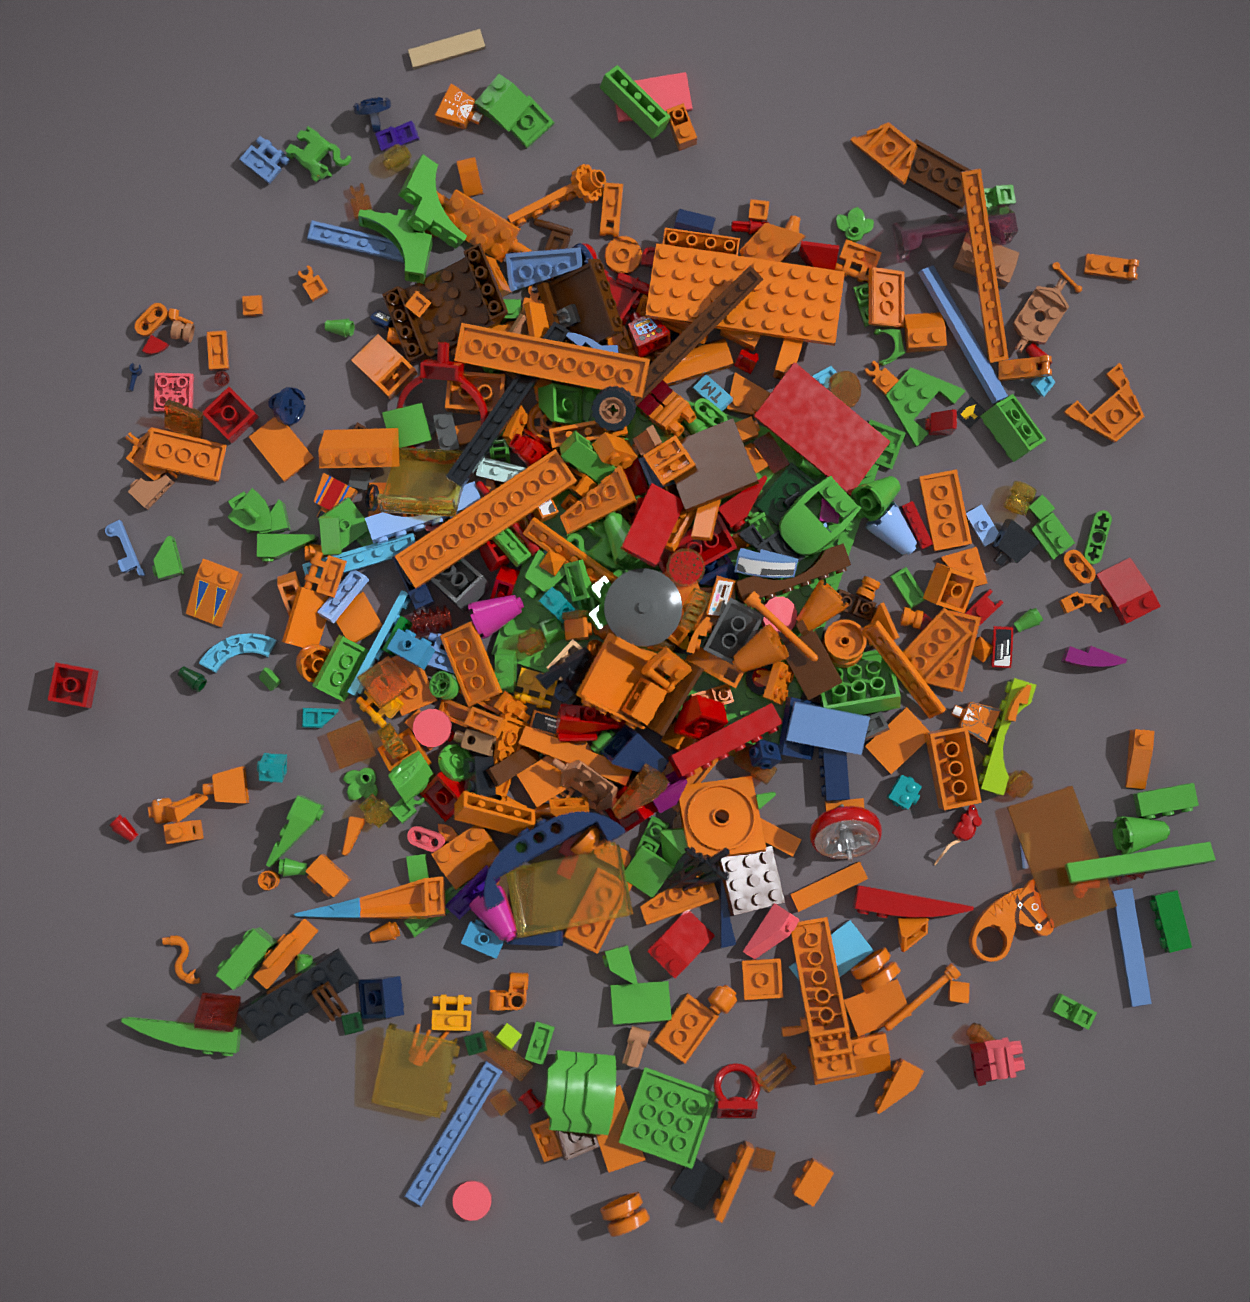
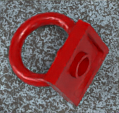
[713,1063,760,1118]

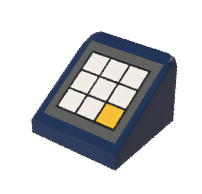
[370,310,393,330]

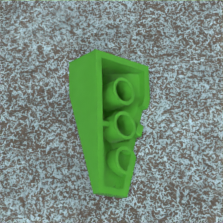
[266,795,324,867]

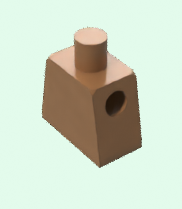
[454,729,497,757]

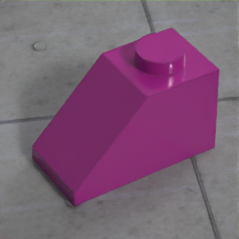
[645,771,687,813]

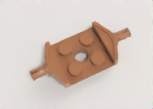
[1012,278,1069,353]
[551,758,626,815]

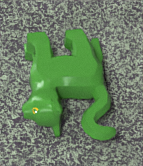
[285,126,351,182]
[566,518,617,573]

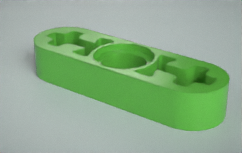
[1083,510,1112,565]

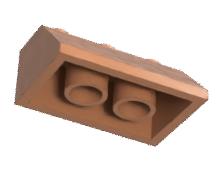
[953,232,1019,288]

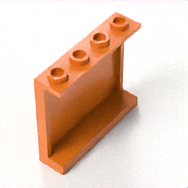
[576,632,666,730]

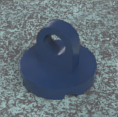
[353,97,391,132]
[268,387,306,425]

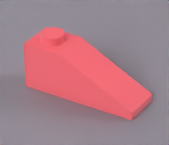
[743,903,800,959]

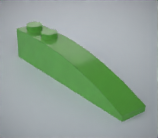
[122,1017,242,1056]

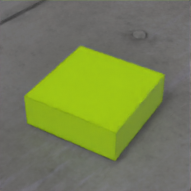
[495,1023,522,1051]

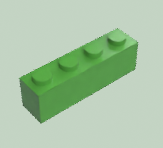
[600,65,671,139]

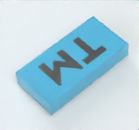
[693,374,733,411]

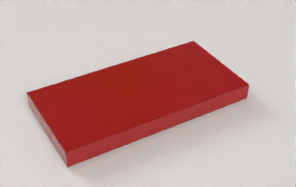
[620,483,684,567]

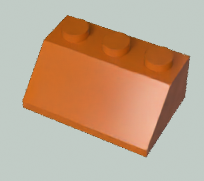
[431,825,500,890]

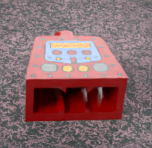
[628,312,671,357]

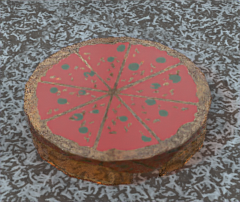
[666,548,705,587]

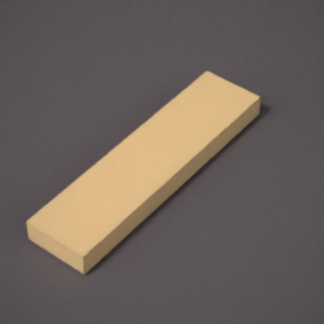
[408,29,486,69]

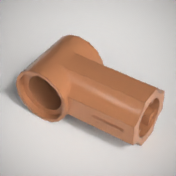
[622,1026,651,1068]

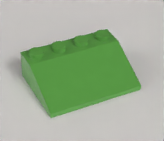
[819,650,901,715]

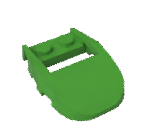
[779,476,861,556]

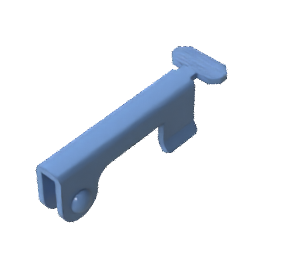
[105,520,145,576]

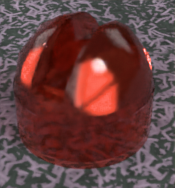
[214,371,230,387]

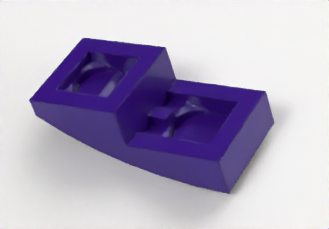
[375,121,420,152]

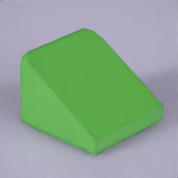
[540,617,565,644]
[259,667,281,691]
[756,792,776,809]

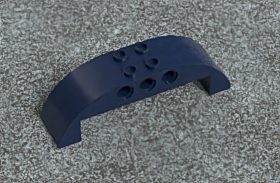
[483,812,626,912]

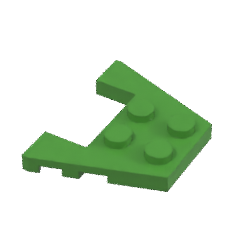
[885,367,965,447]

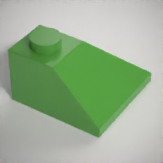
[538,383,583,425]
[660,828,693,871]

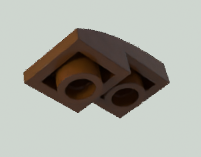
[837,589,877,621]

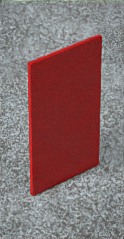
[753,362,891,496]

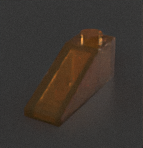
[612,763,669,819]

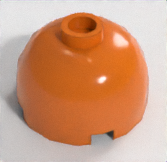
[296,644,331,682]

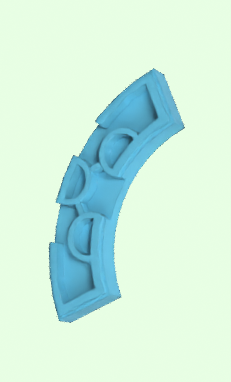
[199,633,278,673]

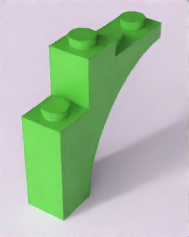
[398,154,467,249]
[358,209,432,284]

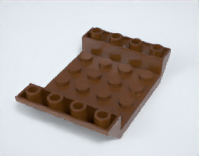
[382,243,508,363]

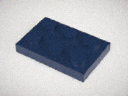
[779,697,821,760]

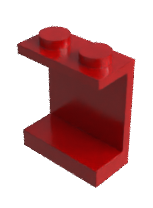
[604,270,641,325]

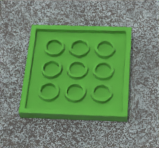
[618,1067,716,1169]

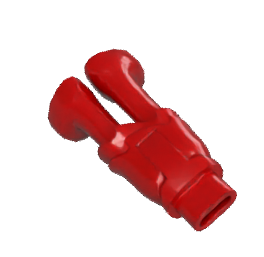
[509,434,569,467]

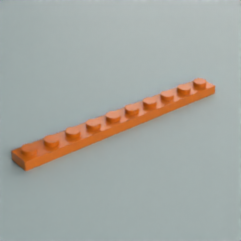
[960,168,1009,363]
[523,517,691,646]

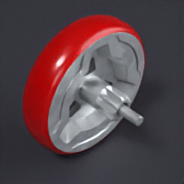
[810,804,882,862]

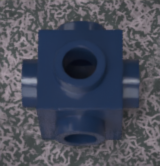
[749,740,781,769]

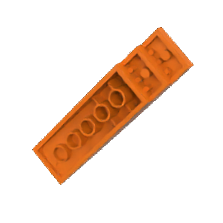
[791,917,856,1081]

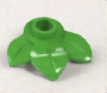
[836,207,874,242]
[343,768,378,803]

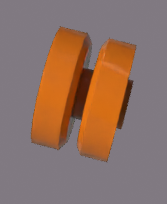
[822,620,867,668]
[850,947,901,994]
[600,1192,650,1237]

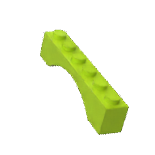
[978,678,1036,796]

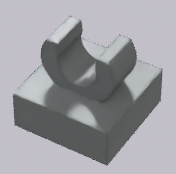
[556,304,581,329]

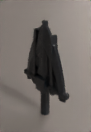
[668,847,730,891]

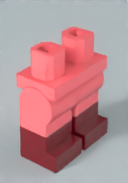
[969,1037,1025,1086]

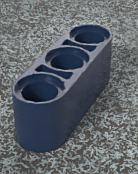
[507,924,564,946]

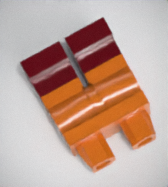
[637,380,697,437]

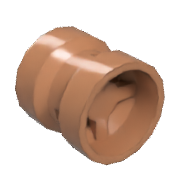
[170,320,195,343]

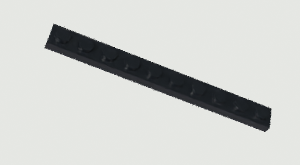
[446,321,570,488]

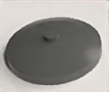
[604,568,682,647]

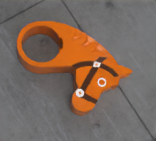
[969,879,1054,962]

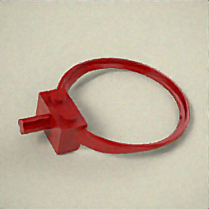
[396,342,488,466]

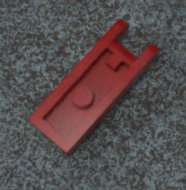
[964,589,1004,626]

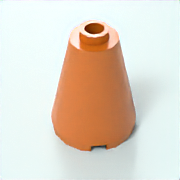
[796,579,849,631]
[732,624,789,672]

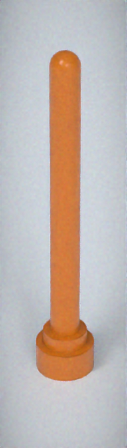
[744,591,818,662]
[885,963,961,1031]

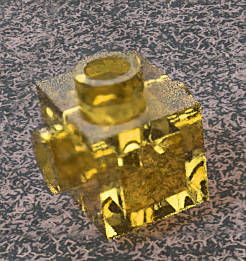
[358,793,393,828]

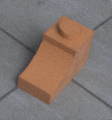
[631,425,662,458]
[128,475,175,510]

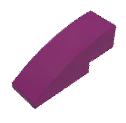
[1061,646,1127,668]

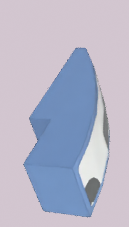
[734,548,799,578]

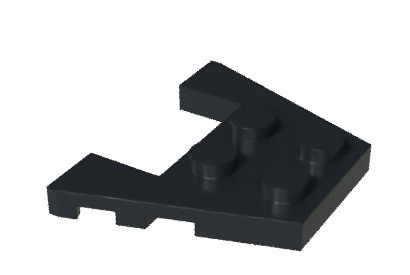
[737,492,806,562]
[535,647,595,708]

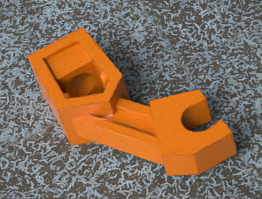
[1058,592,1112,614]

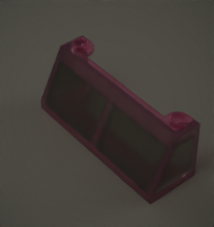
[892,205,1018,262]

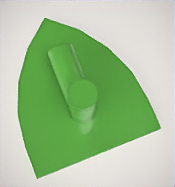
[228,488,272,531]

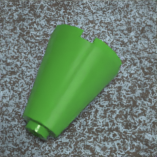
[851,476,901,521]
[604,512,640,568]
[1112,816,1170,855]

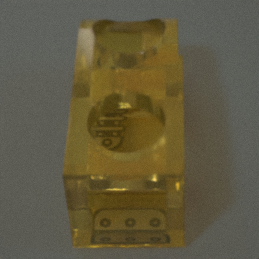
[377,723,408,759]

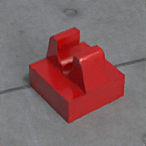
[734,348,759,374]

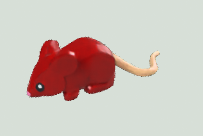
[934,805,982,865]

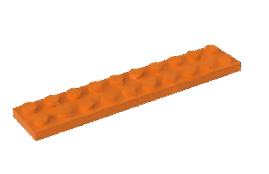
[454,323,650,398]
[395,449,577,589]

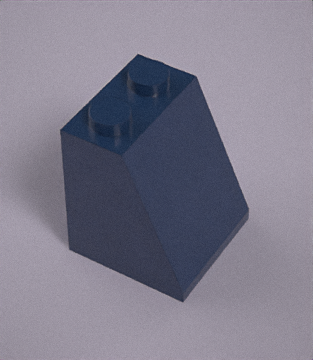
[600,724,669,777]

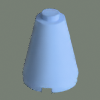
[865,502,917,555]

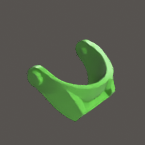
[874,329,905,366]

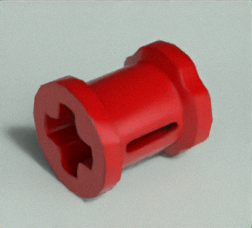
[518,1088,543,1114]

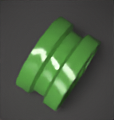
[429,671,460,700]

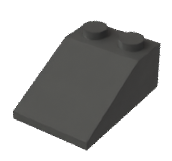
[430,558,491,613]
[702,598,764,664]

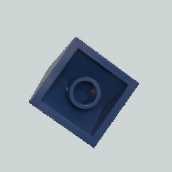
[674,209,716,234]

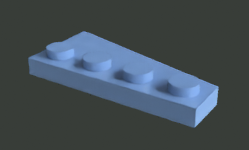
[506,247,583,292]

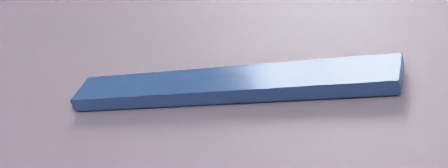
[918,265,1008,404]
[405,1061,503,1206]

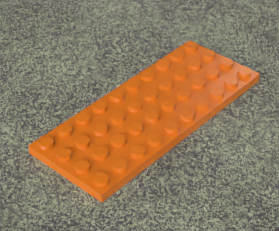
[645,243,845,346]

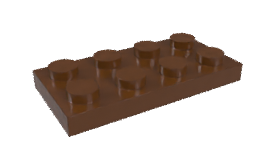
[907,139,970,210]

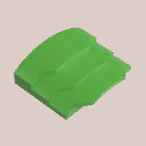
[544,1050,616,1135]

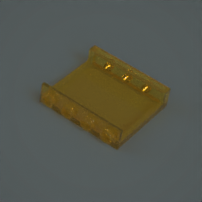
[377,447,463,517]
[371,1023,460,1118]

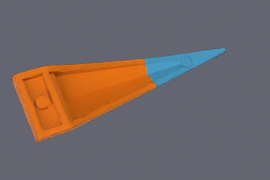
[294,876,446,919]

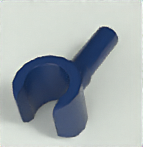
[128,363,142,391]

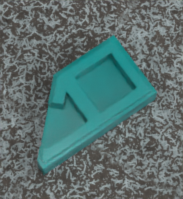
[302,708,339,728]

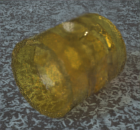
[1003,481,1037,516]

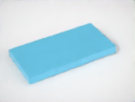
[789,920,874,980]

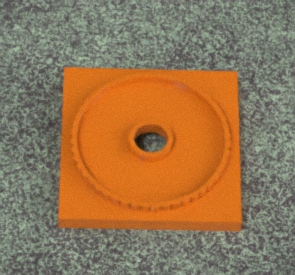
[678,776,767,857]

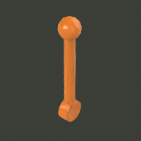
[1052,262,1082,293]

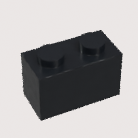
[463,756,496,797]

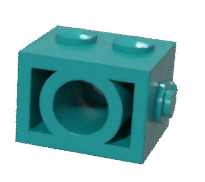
[539,587,576,624]
[257,753,287,782]
[886,775,922,810]

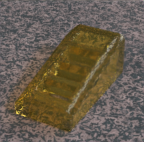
[678,588,711,632]

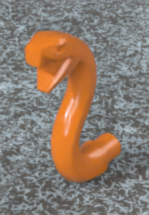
[162,935,200,984]

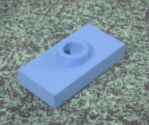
[966,504,999,547]

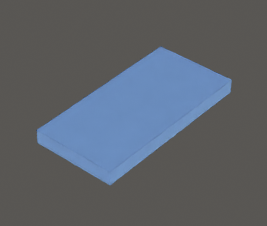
[786,702,870,755]

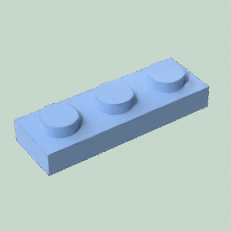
[318,570,369,624]

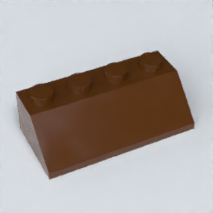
[643,659,704,737]

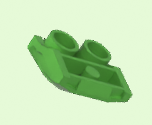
[388,751,435,804]

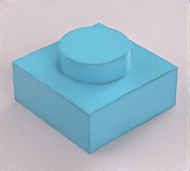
[1031,376,1056,397]

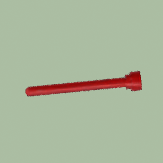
[476,481,542,556]

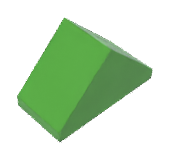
[258,499,290,534]

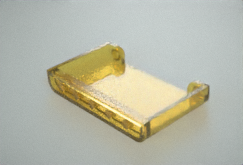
[506,842,634,938]

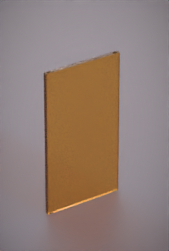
[1007,786,1117,928]

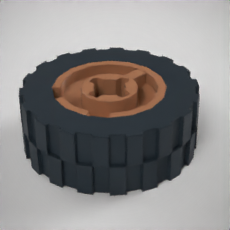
[592,386,636,431]

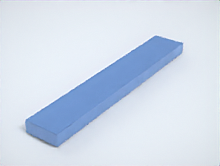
[307,220,404,263]
[1112,888,1152,1007]

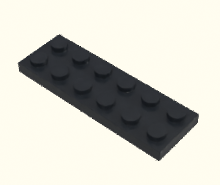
[238,948,359,1041]

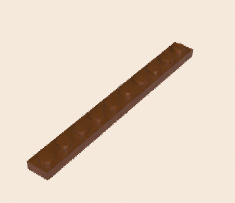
[632,266,763,406]

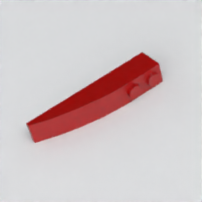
[853,885,974,918]

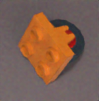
[745,661,794,705]

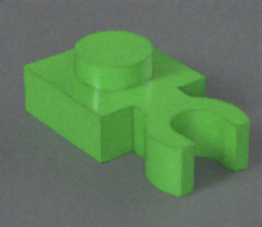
[389,798,425,824]

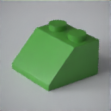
[475,74,533,132]

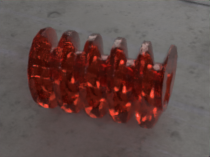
[412,605,453,634]

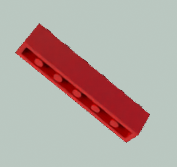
[668,703,783,779]

